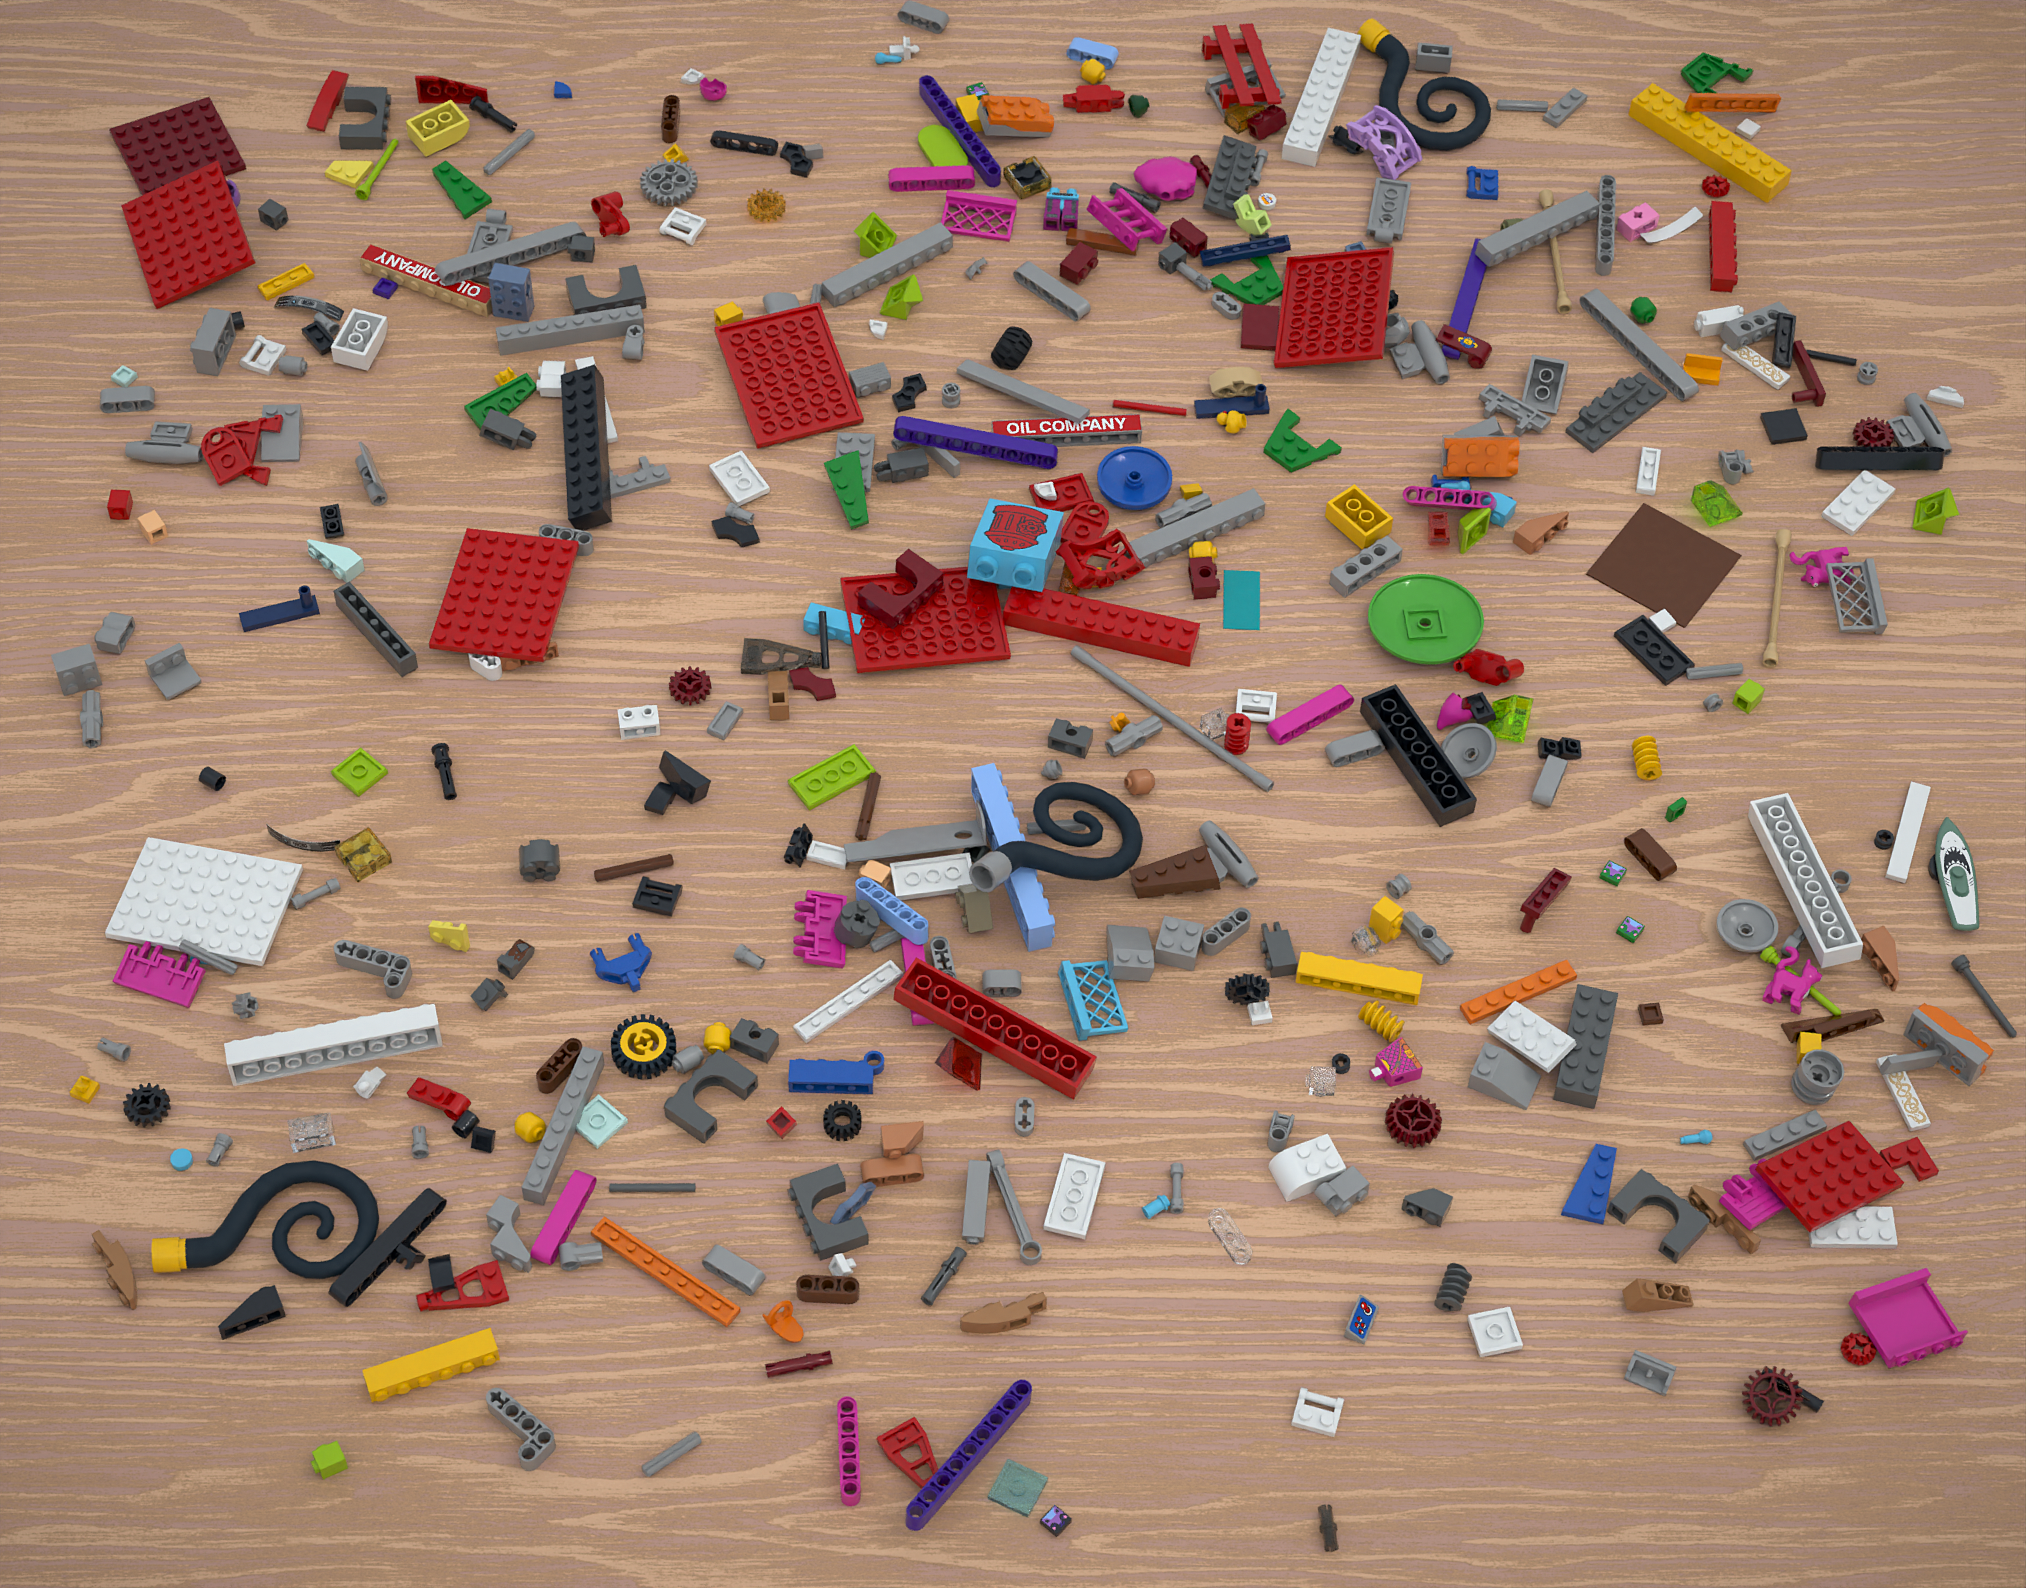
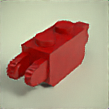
[1063,85,1125,113]

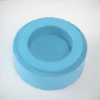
[170,1148,193,1171]

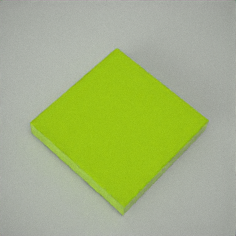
[331,747,388,797]

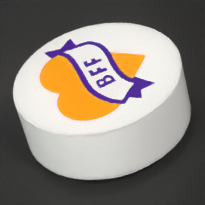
[1258,193,1276,210]

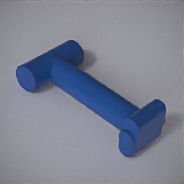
[1431,475,1471,490]

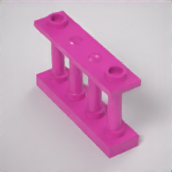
[1087,188,1167,251]

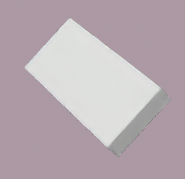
[806,840,848,870]

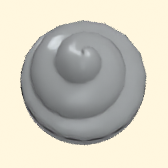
[1041,760,1063,779]

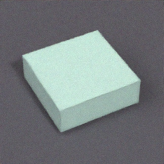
[110,365,138,387]

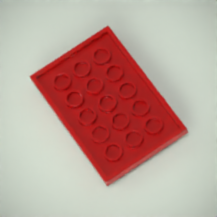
[1755,1121,1904,1233]

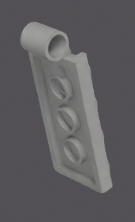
[1366,177,1411,244]
[467,209,513,283]
[832,432,875,492]

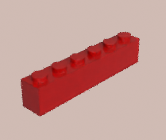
[1709,201,1738,293]

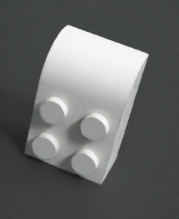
[331,308,388,371]
[1268,1134,1346,1202]

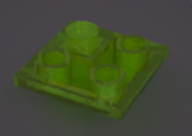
[1691,480,1743,527]
[1487,694,1533,743]

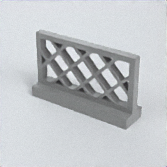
[1205,59,1286,118]
[1826,558,1888,634]

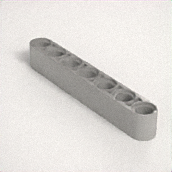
[1595,175,1616,276]

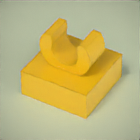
[494,367,517,386]
[70,1075,100,1104]

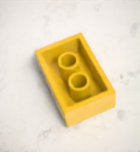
[1325,484,1393,550]

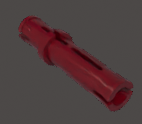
[1190,155,1211,189]
[765,1350,833,1378]

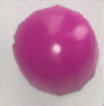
[700,78,727,101]

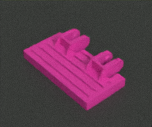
[793,890,847,969]
[113,941,206,1008]
[1719,1158,1787,1231]

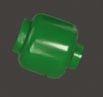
[1630,297,1657,324]

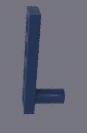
[1194,384,1270,419]
[239,585,320,632]

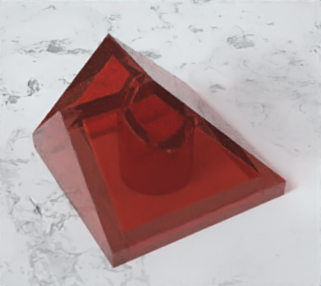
[935,1037,982,1091]

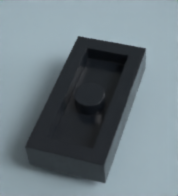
[301,321,335,355]
[1466,692,1496,724]

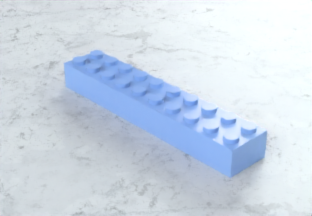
[971,763,1055,952]

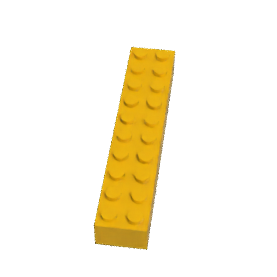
[1628,83,1792,203]

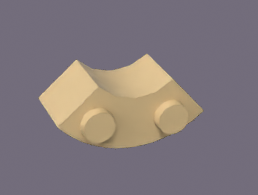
[1209,367,1263,398]

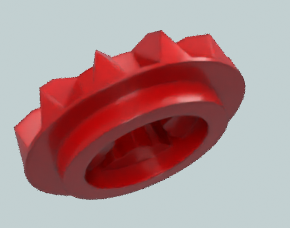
[1702,174,1730,197]
[1841,1332,1877,1365]

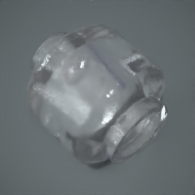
[1351,925,1381,957]

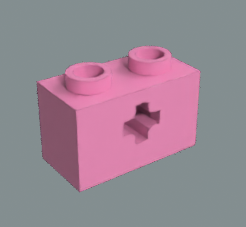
[1616,202,1660,242]

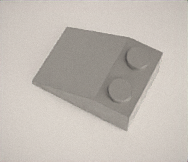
[1521,355,1569,415]
[261,404,304,462]
[1106,925,1154,982]
[1468,1042,1541,1110]

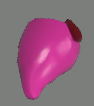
[1437,693,1473,730]

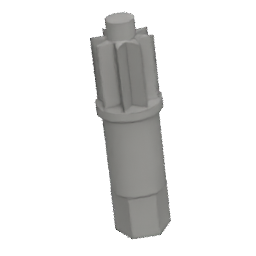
[1176,262,1213,290]

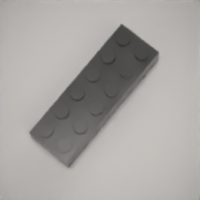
[1553,984,1618,1109]

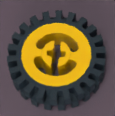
[611,1014,676,1079]

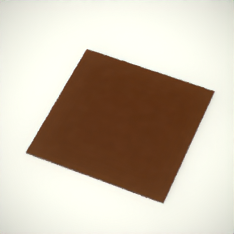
[1586,503,1742,628]

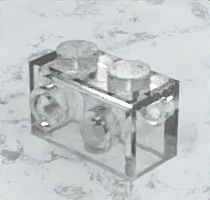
[288,1112,336,1153]

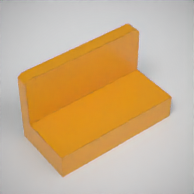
[1683,353,1723,386]

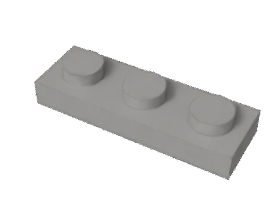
[1543,88,1588,128]

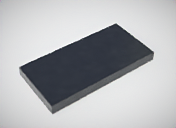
[1614,615,1695,686]

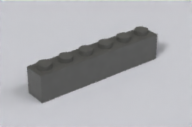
[333,581,418,677]

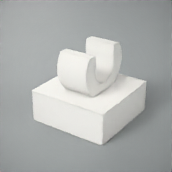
[1247,1001,1273,1025]
[828,1253,857,1277]

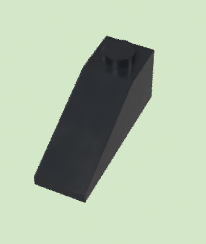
[659,750,711,804]
[218,1285,286,1340]

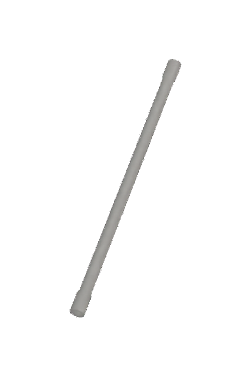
[1071,645,1274,792]

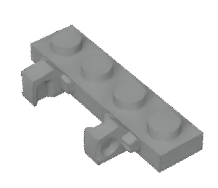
[1479,384,1551,436]
[609,456,671,499]

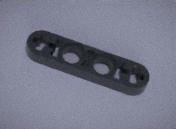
[710,130,779,156]

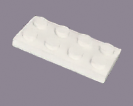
[1821,470,1896,536]
[890,853,972,900]
[1487,1001,1577,1073]
[1043,1153,1106,1239]
[1808,1206,1898,1249]

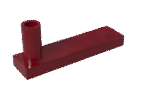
[1792,340,1826,407]
[1520,868,1572,933]

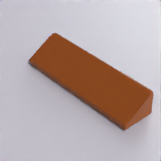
[1066,228,1139,256]

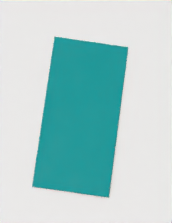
[1223,570,1260,630]

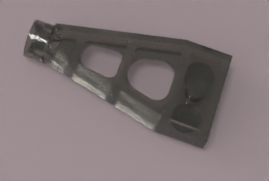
[741,638,821,675]

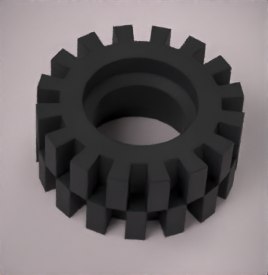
[823,1100,862,1141]

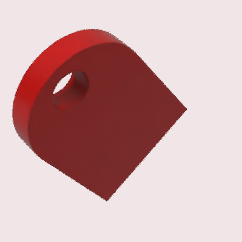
[201,427,253,487]
[1061,501,1109,543]

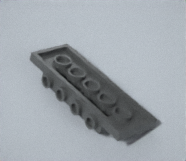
[1202,135,1257,220]
[1565,372,1667,453]

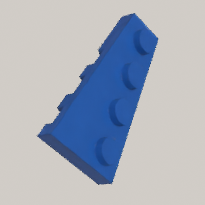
[1561,1144,1617,1224]

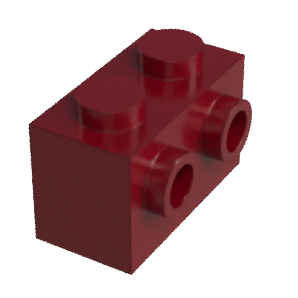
[1060,242,1099,285]

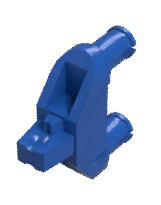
[590,933,652,992]

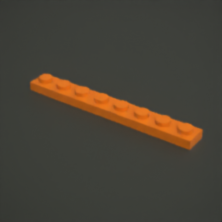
[591,1216,741,1327]

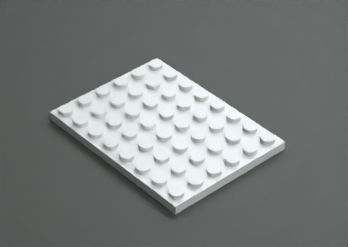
[105,837,303,966]

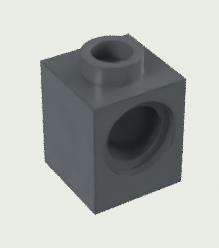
[258,199,288,231]
[568,236,595,263]
[1158,243,1187,275]

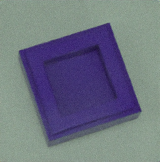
[372,278,398,299]

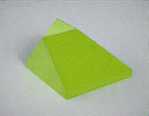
[854,212,897,258]
[879,274,923,320]
[1913,487,1959,535]
[1457,508,1491,555]

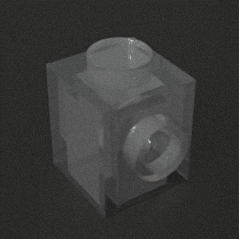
[1200,708,1230,740]
[1305,1066,1336,1097]

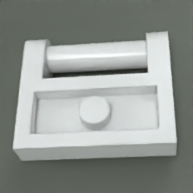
[659,207,706,245]
[239,335,287,376]
[1236,689,1277,725]
[1291,1387,1344,1437]

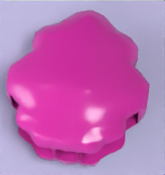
[1133,156,1197,201]

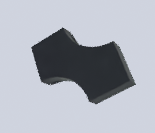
[780,142,813,178]
[892,373,927,413]
[712,516,760,548]

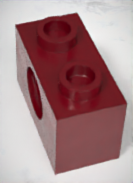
[1188,556,1220,600]

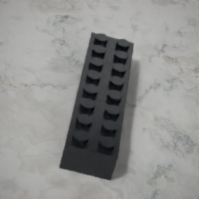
[1360,684,1477,827]

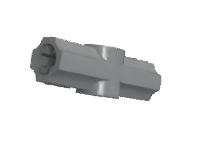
[1155,493,1212,528]
[80,690,103,748]
[1105,715,1163,756]
[1401,911,1454,964]

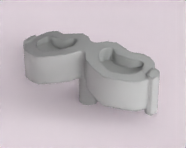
[966,257,988,280]
[1740,450,1754,474]

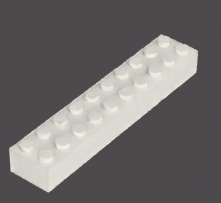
[1282,28,1361,167]
[1748,793,1863,968]
[224,1004,443,1086]

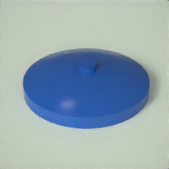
[1097,446,1172,510]

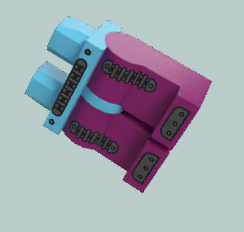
[1043,188,1079,231]

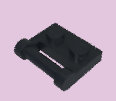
[632,876,683,917]

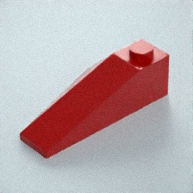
[415,76,489,104]

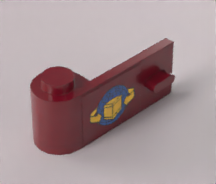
[1436,324,1492,369]

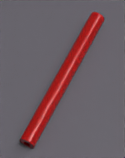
[1113,400,1187,416]

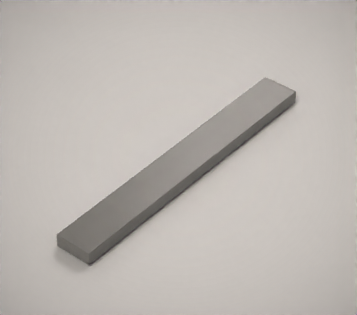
[957,359,1090,424]

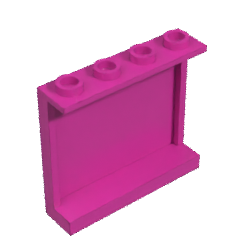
[1848,1268,1968,1368]

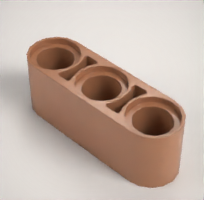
[860,1154,924,1187]

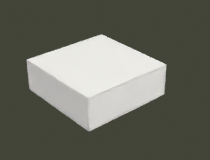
[1736,118,1761,140]
[1649,609,1676,633]

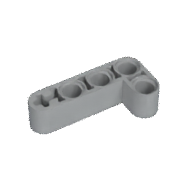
[334,940,412,999]
[486,1388,556,1471]

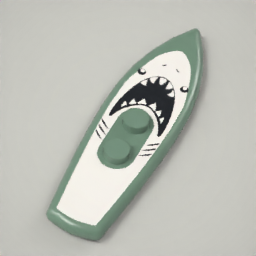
[1935,817,1980,931]

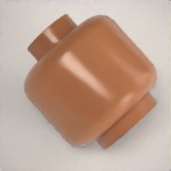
[1124,769,1155,795]

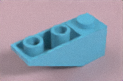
[1458,488,1517,528]

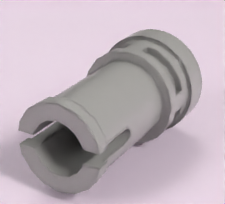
[314,312,340,336]
[725,502,755,525]
[733,944,766,970]
[97,1037,131,1062]
[412,1126,429,1159]
[206,1133,233,1167]

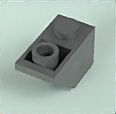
[1401,1188,1453,1227]

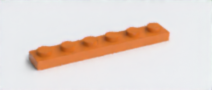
[1684,93,1781,112]
[1460,959,1577,1024]

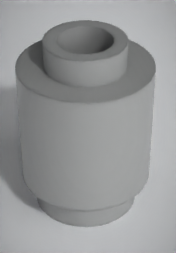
[279,355,308,376]
[672,1045,704,1074]

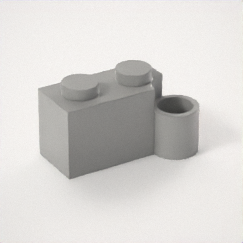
[1314,1166,1370,1216]

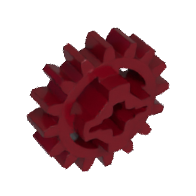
[1852,417,1894,447]
[669,666,712,706]

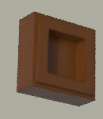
[1638,1002,1664,1026]

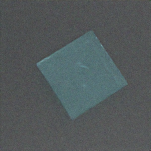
[988,1459,1048,1518]

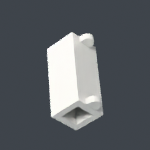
[1694,305,1744,337]

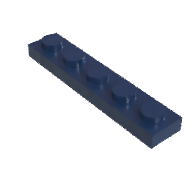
[1200,234,1291,267]

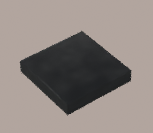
[1760,408,1808,445]

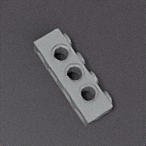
[1720,301,1793,350]
[1329,535,1403,598]

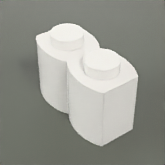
[537,361,566,397]

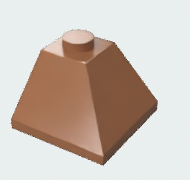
[880,1121,924,1159]

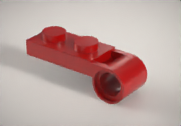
[407,1077,471,1121]

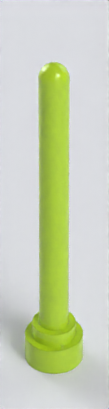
[355,139,399,200]
[1760,945,1841,1016]

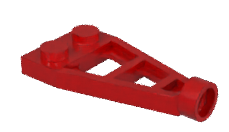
[416,1260,509,1312]
[876,1417,944,1489]

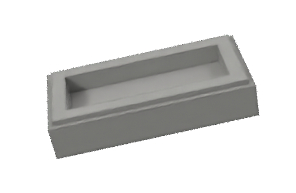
[707,701,744,740]

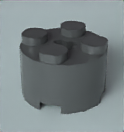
[519,839,560,882]
[834,900,880,949]

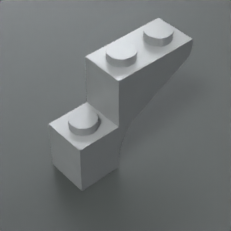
[486,1195,532,1273]

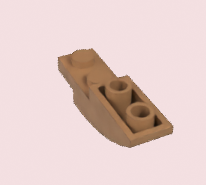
[1688,1185,1761,1254]
[91,1230,137,1310]
[960,1292,1047,1334]

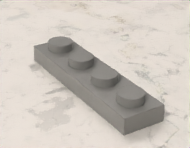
[1743,1109,1827,1161]

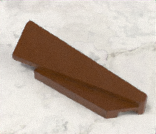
[1781,1009,1885,1043]

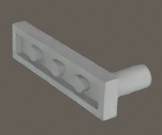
[891,438,960,478]

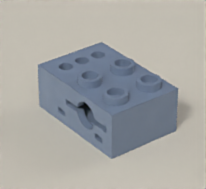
[488,263,534,322]

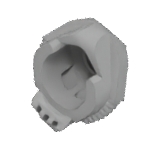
[1384,313,1410,348]

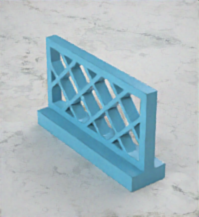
[1058,960,1128,1041]

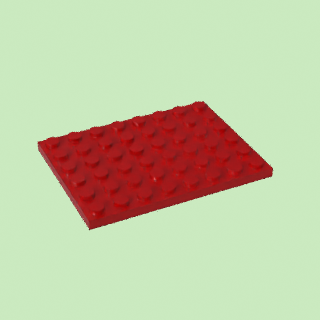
[121,160,256,309]
[1274,247,1394,368]
[714,302,864,449]
[429,528,579,662]
[840,566,1011,673]

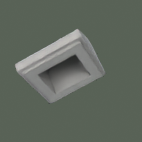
[803,144,823,160]

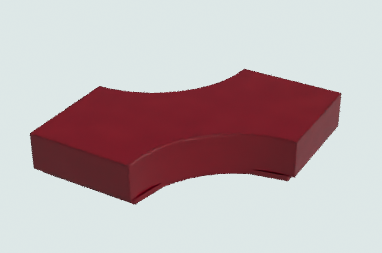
[789,667,836,701]

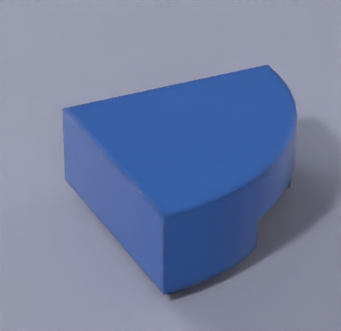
[554,81,572,98]

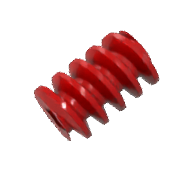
[1224,713,1251,755]

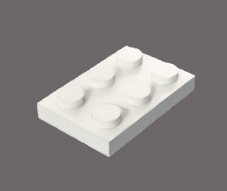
[709,450,770,506]

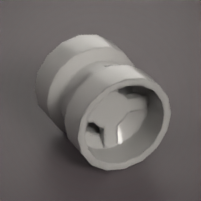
[942,383,960,409]

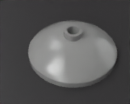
[1441,723,1497,779]
[1716,899,1778,952]

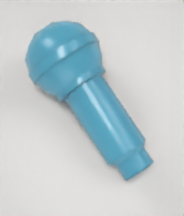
[875,52,901,64]
[1441,481,1470,490]
[1680,1130,1713,1144]

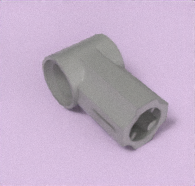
[559,1242,603,1271]

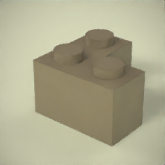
[955,883,993,933]

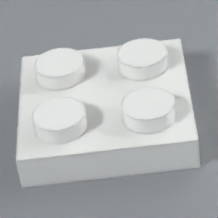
[1467,1307,1523,1357]

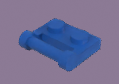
[1466,166,1498,200]

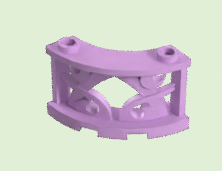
[1346,105,1423,180]

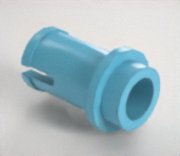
[1142,1195,1170,1219]

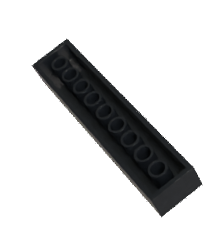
[561,364,612,531]

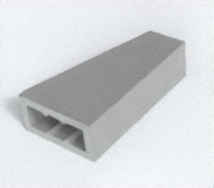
[962,1160,991,1245]

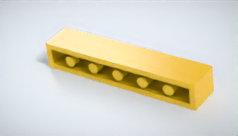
[1295,952,1423,1005]
[362,1328,500,1403]

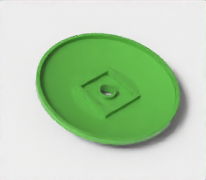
[1368,574,1484,665]

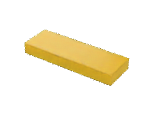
[257,263,314,301]

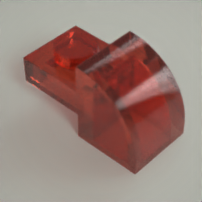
[1428,512,1450,546]

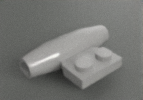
[1390,320,1450,384]
[1886,393,1952,457]
[125,421,203,464]
[1199,820,1259,891]

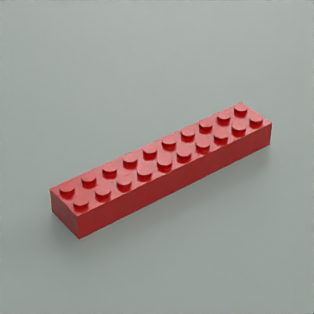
[1003,586,1200,667]
[893,957,1097,1100]

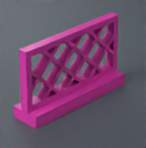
[941,190,1017,242]

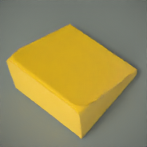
[662,143,689,163]
[1180,483,1203,500]

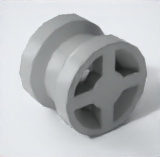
[1857,362,1878,385]
[1386,873,1412,899]

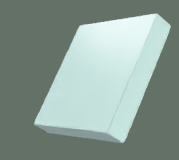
[576,1094,628,1149]

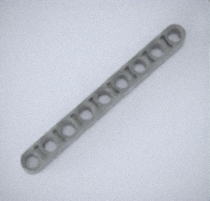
[435,222,587,285]
[1580,289,1699,401]

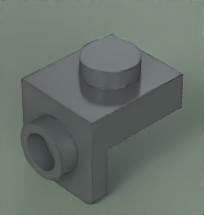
[471,978,508,1011]

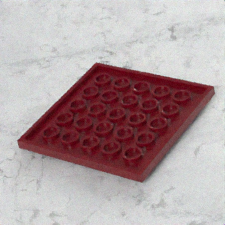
[109,97,246,195]

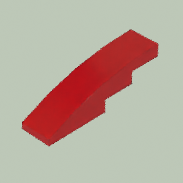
[306,70,349,132]

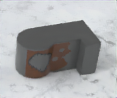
[497,939,535,980]

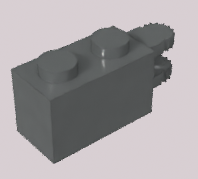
[479,409,537,450]
[874,447,929,483]
[1260,921,1297,978]

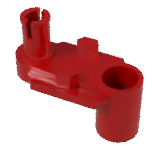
[591,191,630,237]
[1453,649,1524,686]

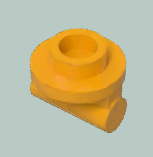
[1109,712,1131,733]

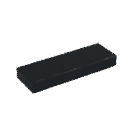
[1772,312,1797,369]

